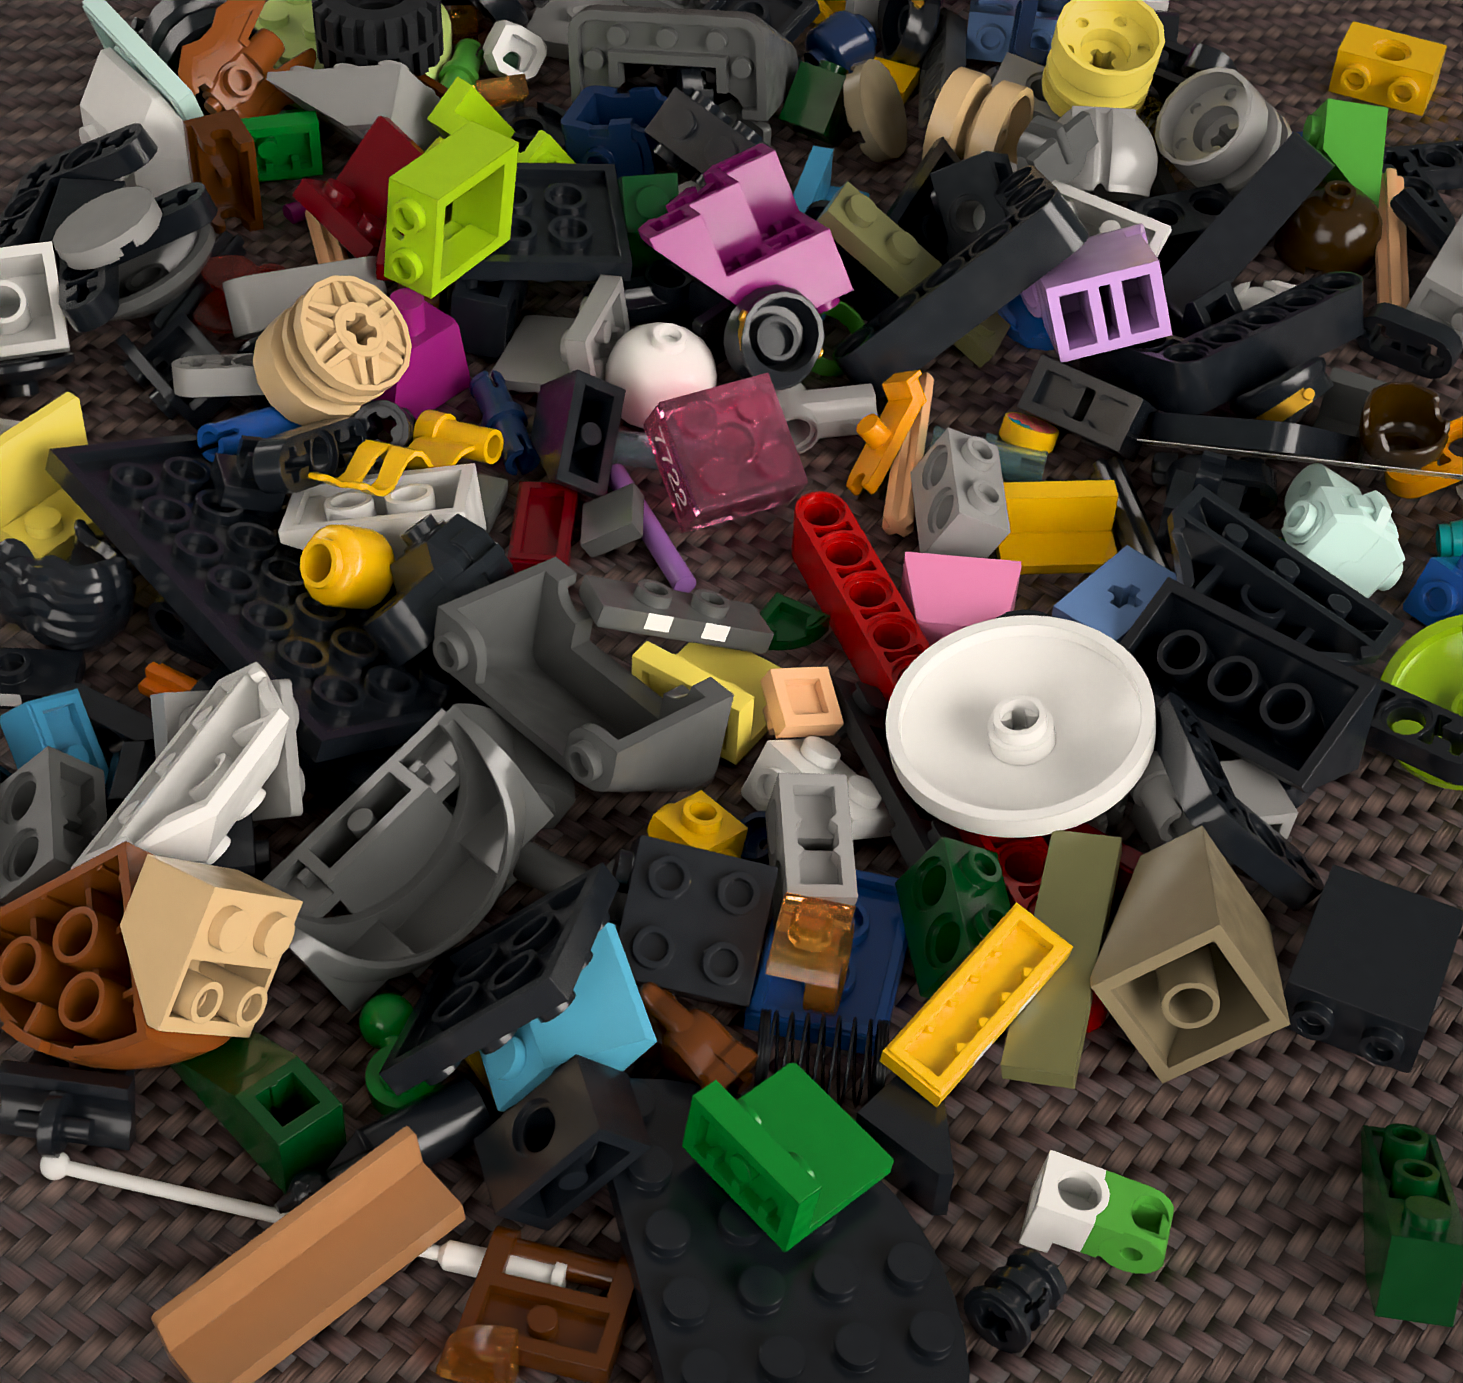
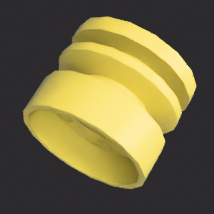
[1042,0,1165,117]

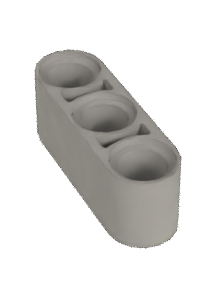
[222,256,388,340]

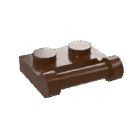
[455,1225,636,1383]

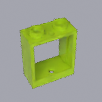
[384,121,519,299]

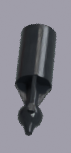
[274,1076,492,1214]

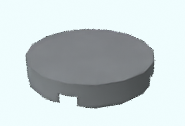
[52,186,163,270]

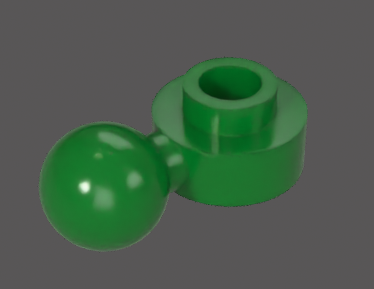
[359,993,441,1115]

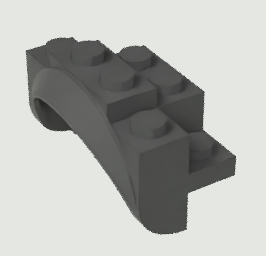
[262,705,554,1014]

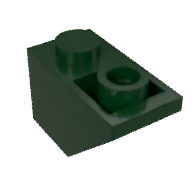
[779,60,853,147]

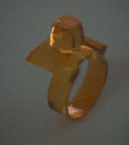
[765,892,856,1017]

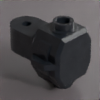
[363,513,515,667]

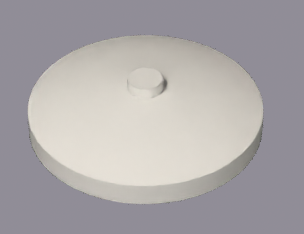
[885,615,1156,838]

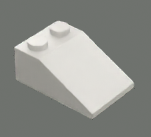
[278,463,487,560]

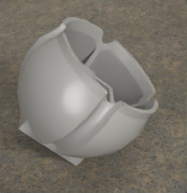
[1057,106,1158,201]

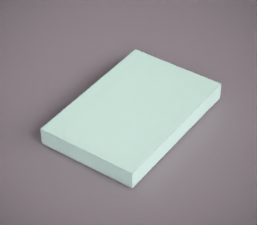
[82,0,204,121]

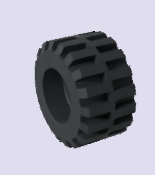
[311,0,444,76]

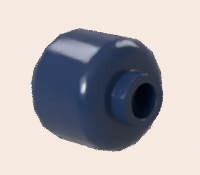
[804,10,877,74]

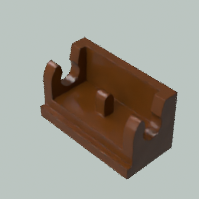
[183,109,264,234]

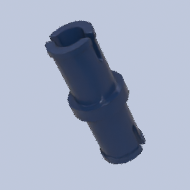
[469,370,540,475]

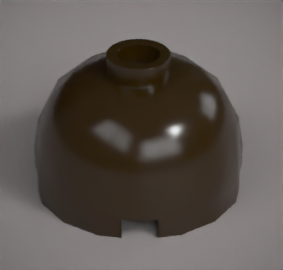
[1274,180,1383,276]

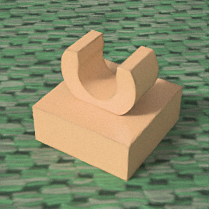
[760,666,844,739]

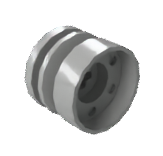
[1155,67,1292,198]

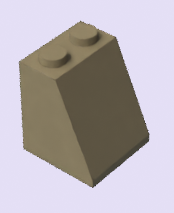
[1090,826,1290,1084]

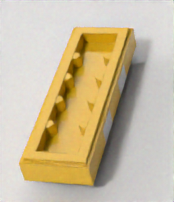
[879,902,1073,1108]

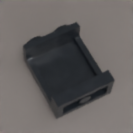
[1284,864,1463,1073]

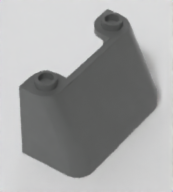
[567,4,798,121]
[433,557,734,792]

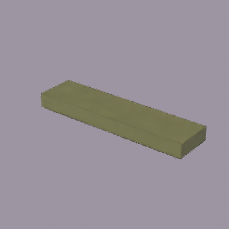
[1000,830,1122,1089]

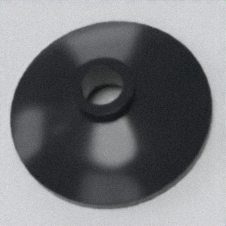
[0,352,75,398]

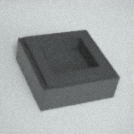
[580,482,644,558]

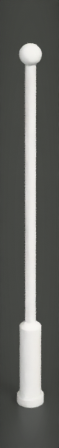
[40,1152,568,1288]

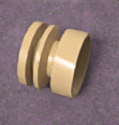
[253,275,412,426]

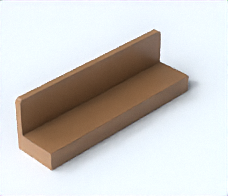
[151,1126,466,1383]

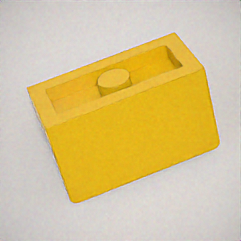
[996,480,1118,575]

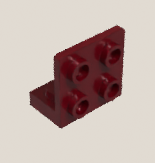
[292,116,425,258]

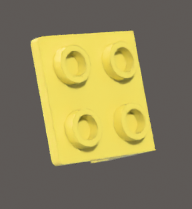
[0,392,104,560]
[632,641,781,765]

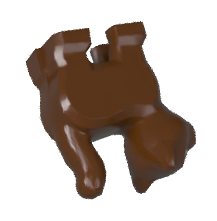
[638,981,758,1094]

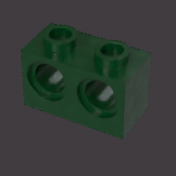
[895,837,1011,999]

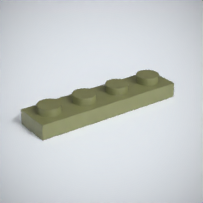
[817,181,1011,368]

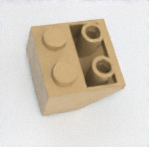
[120,854,303,1038]

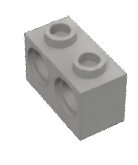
[910,427,1011,558]
[765,773,858,936]

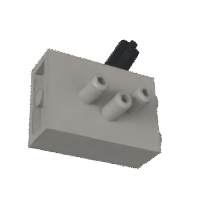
[1390,187,1463,344]

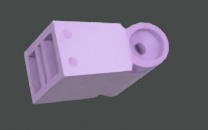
[1020,223,1172,363]

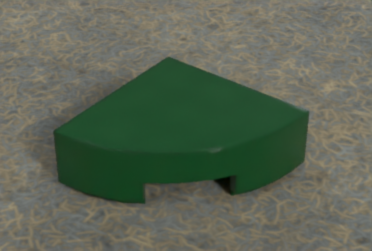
[760,592,830,651]

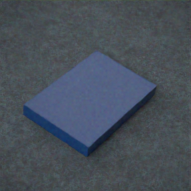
[744,869,909,1056]

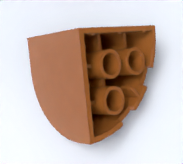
[0,841,231,1070]

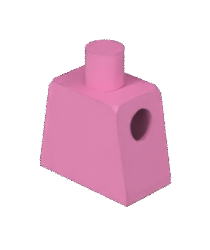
[900,552,1021,646]

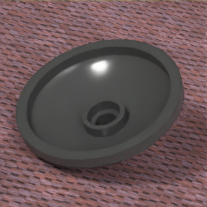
[108,223,215,322]

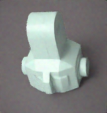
[1281,463,1406,598]

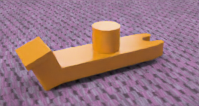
[846,370,927,496]

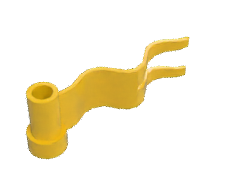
[308,409,504,496]

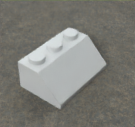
[0,241,70,361]

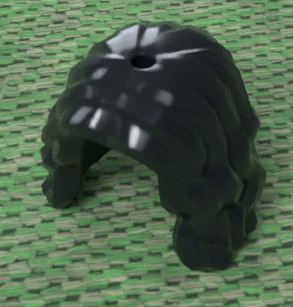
[0,519,137,653]

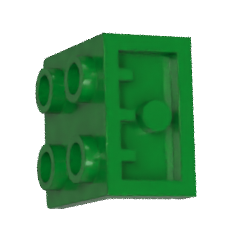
[241,108,323,182]
[682,1063,894,1252]

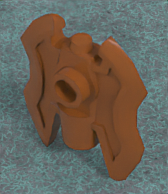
[178,0,317,119]

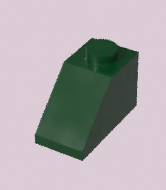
[617,173,679,277]

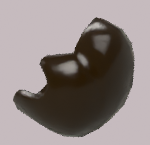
[1359,382,1451,470]

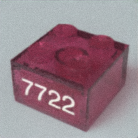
[643,373,808,534]

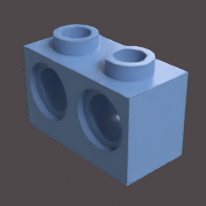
[966,0,1060,62]

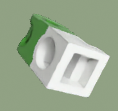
[1019,1150,1174,1274]

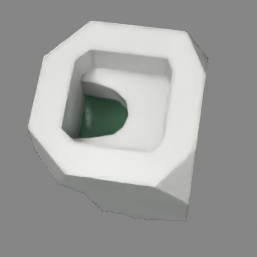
[483,20,547,84]

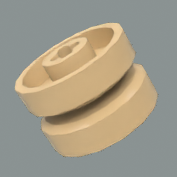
[922,66,1035,164]

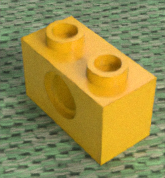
[1328,21,1447,116]

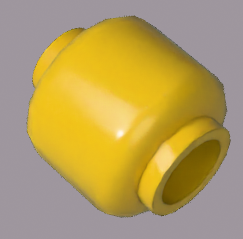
[300,524,395,609]

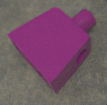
[370,288,471,434]

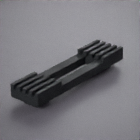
[831,675,964,868]

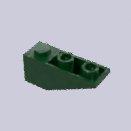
[170,1030,347,1193]
[1361,1123,1463,1327]

